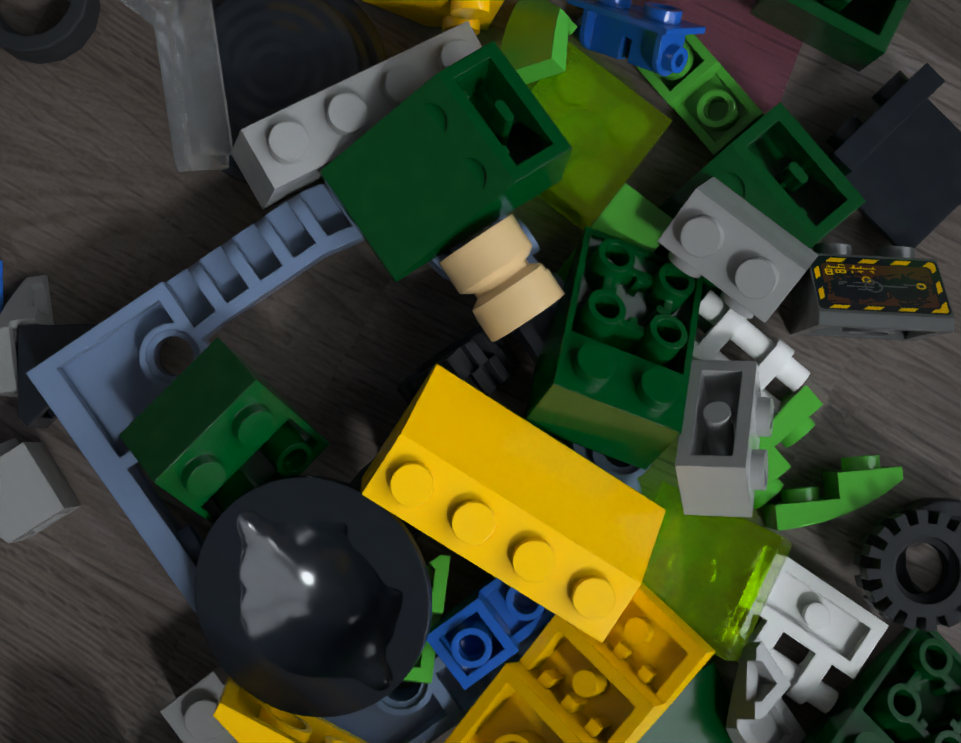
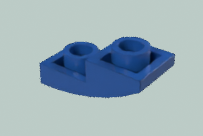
[427,576,555,690]

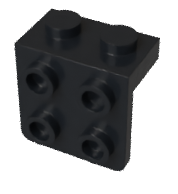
[826,63,961,248]

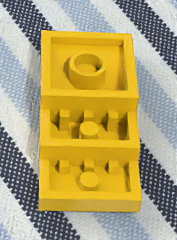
[444,582,716,743]

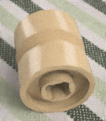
[439,214,565,342]

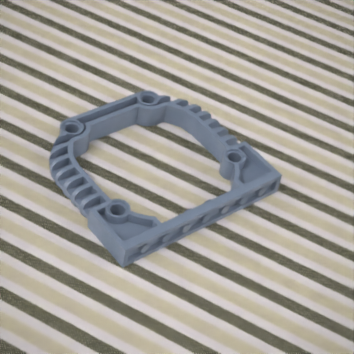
[26,183,651,743]

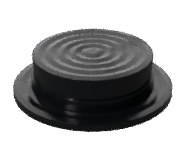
[171,0,387,184]
[195,475,432,717]

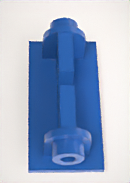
[567,0,706,76]

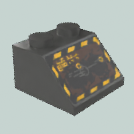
[790,243,955,341]

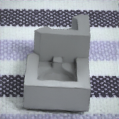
[0,275,54,397]
[726,641,807,743]

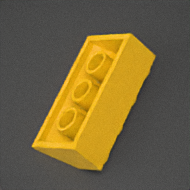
[361,363,666,643]

